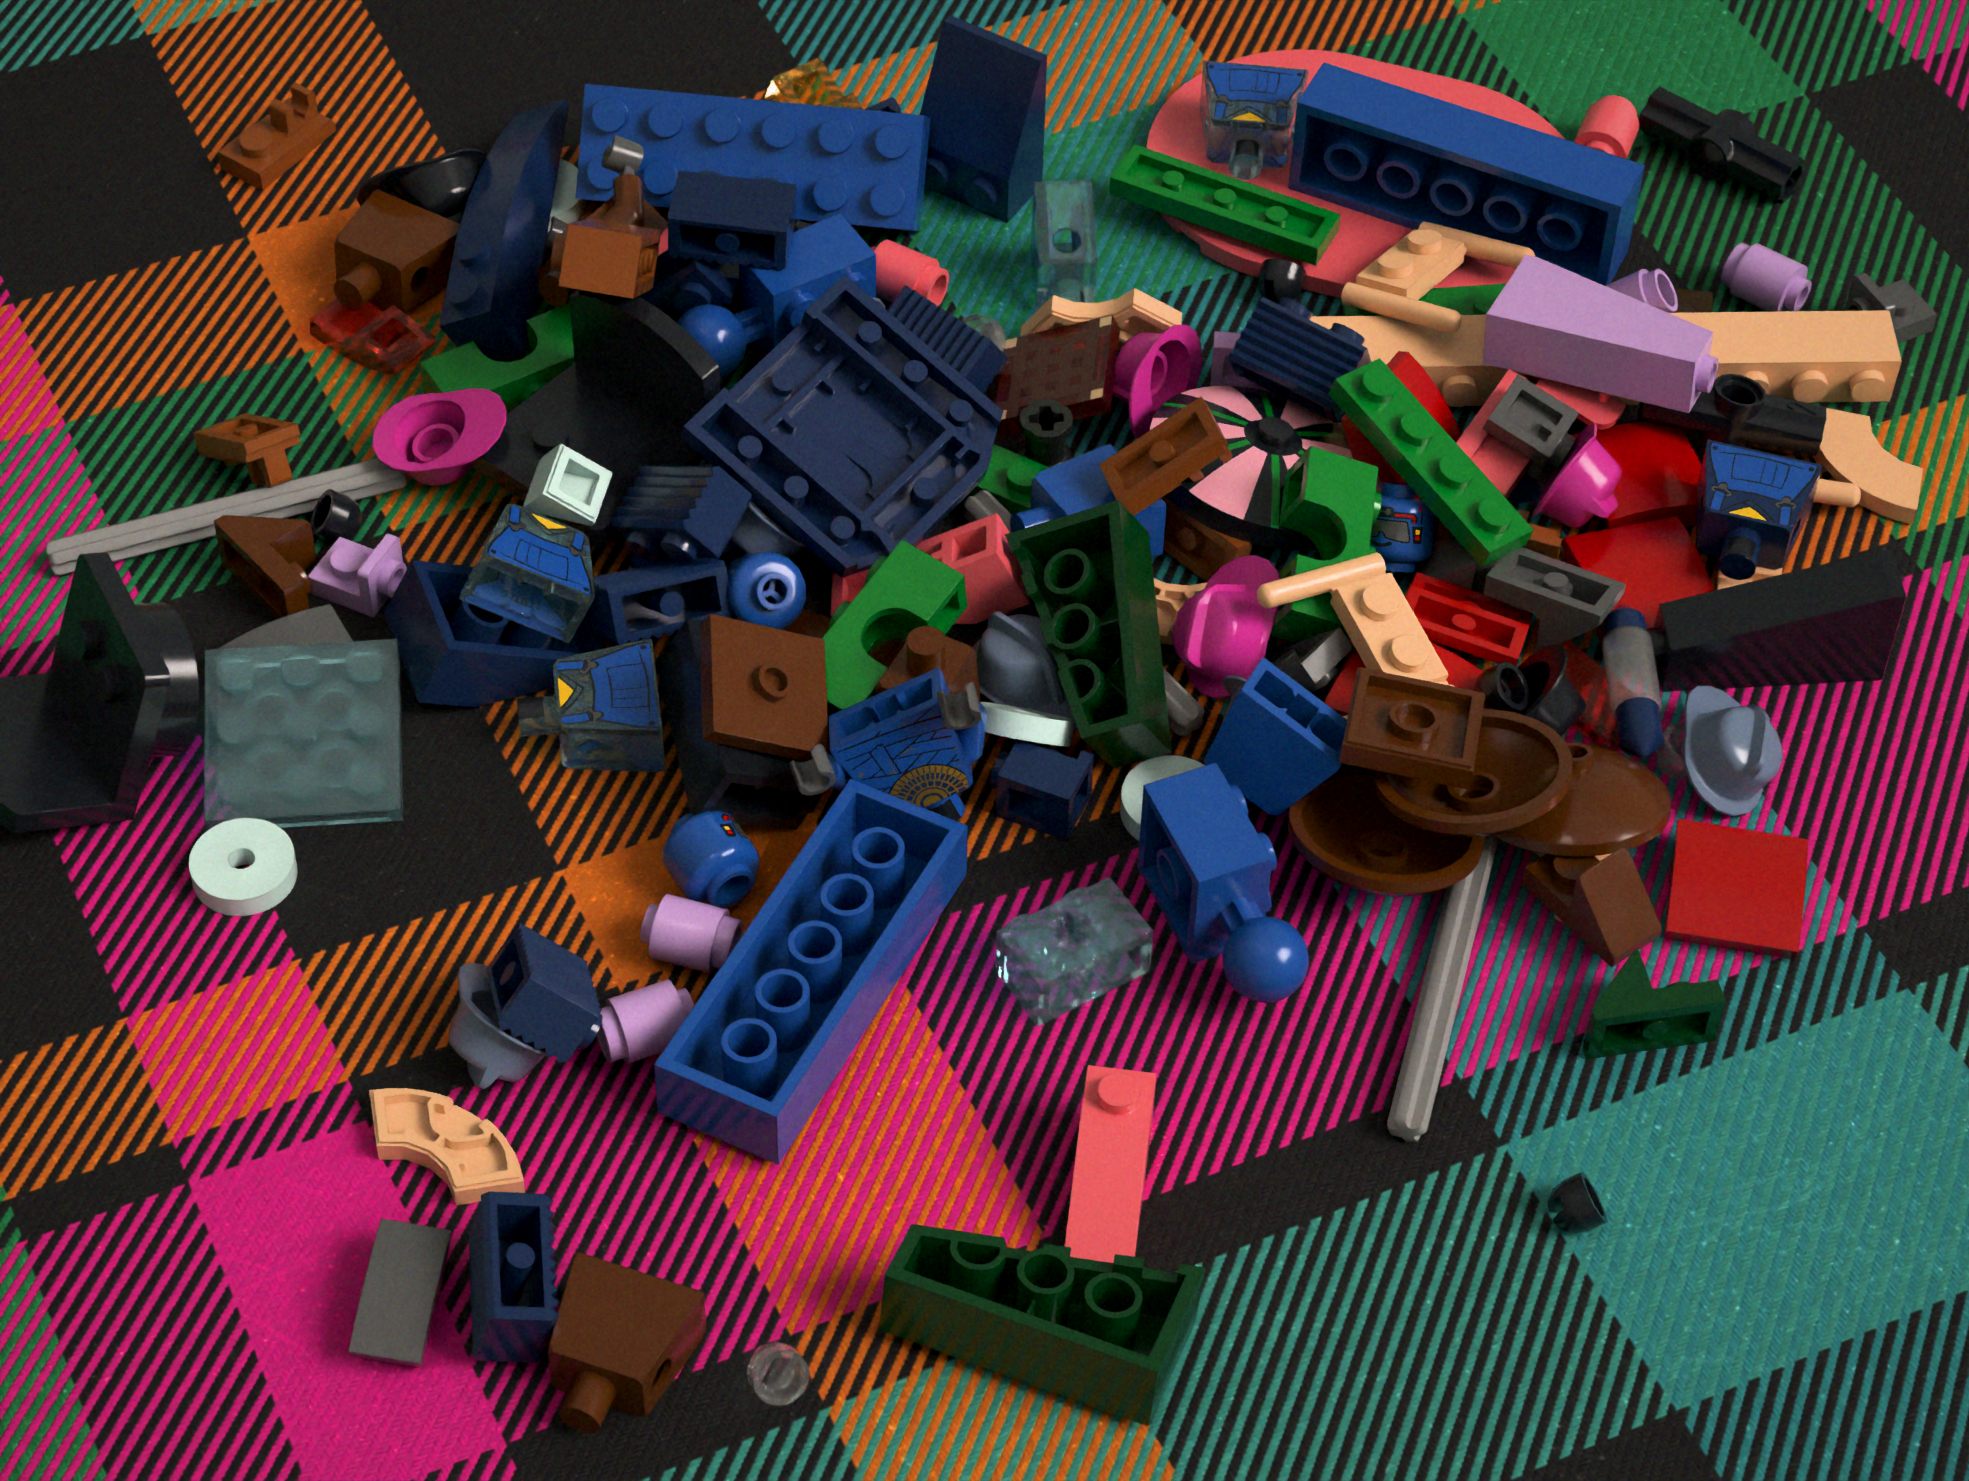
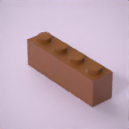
[550,218,662,299]

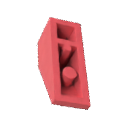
[831,513,1030,624]
[1065,1065,1157,1263]

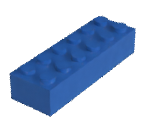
[1288,62,1645,286]
[576,84,931,232]
[654,779,968,1165]

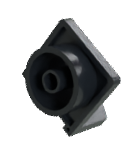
[471,290,721,547]
[0,552,199,833]

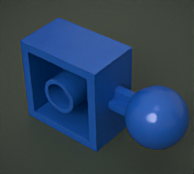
[676,213,876,378]
[1137,763,1309,1003]

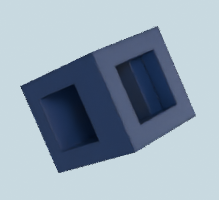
[990,739,1094,841]

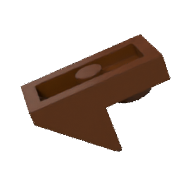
[214,515,317,619]
[1522,847,1662,968]

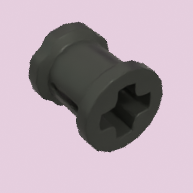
[1018,399,1073,468]

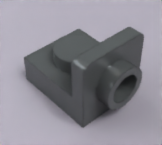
[1844,273,1937,344]
[1483,374,1579,480]

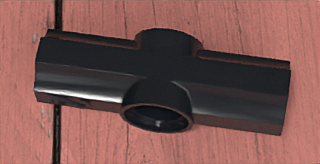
[1639,87,1807,203]
[1637,374,1827,459]

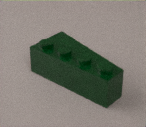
[1005,500,1172,769]
[879,1224,1205,1426]

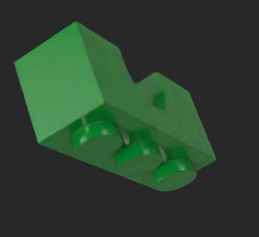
[420,303,575,413]
[1270,446,1382,642]
[822,539,968,728]

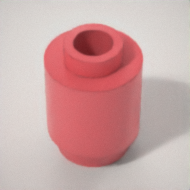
[1574,95,1639,159]
[871,240,949,306]

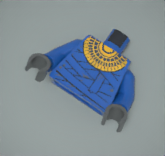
[788,667,988,821]

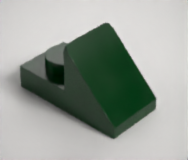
[1582,949,1726,1059]

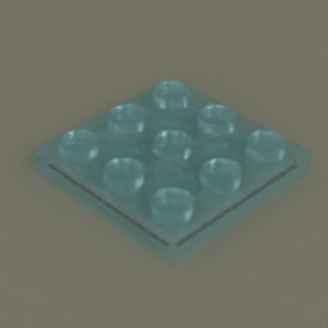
[204,639,403,830]

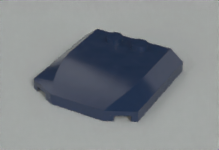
[680,274,1003,578]

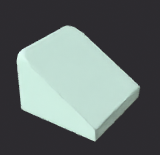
[523,443,613,526]

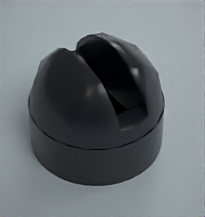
[1258,258,1306,304]
[310,489,363,542]
[1473,662,1530,713]
[1548,1172,1607,1233]

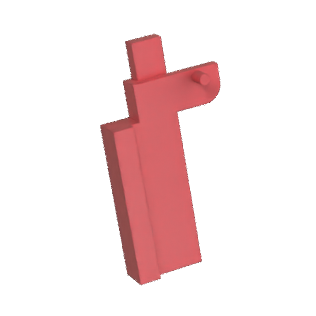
[1456,369,1626,499]

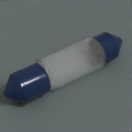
[1602,604,1664,759]

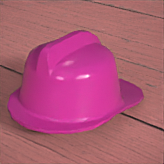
[1109,325,1202,440]
[373,388,507,486]
[1533,422,1622,528]
[1172,555,1280,699]

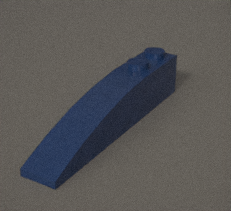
[439,99,569,362]

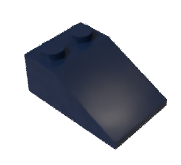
[919,15,1047,223]
[384,560,609,707]

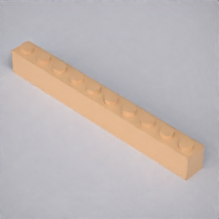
[1310,310,1902,407]

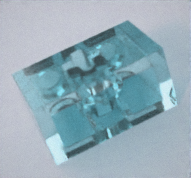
[996,877,1153,1026]

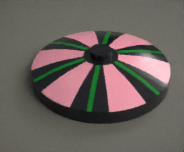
[1149,386,1381,551]

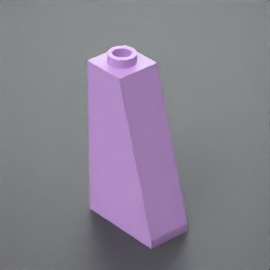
[1482,255,1719,413]

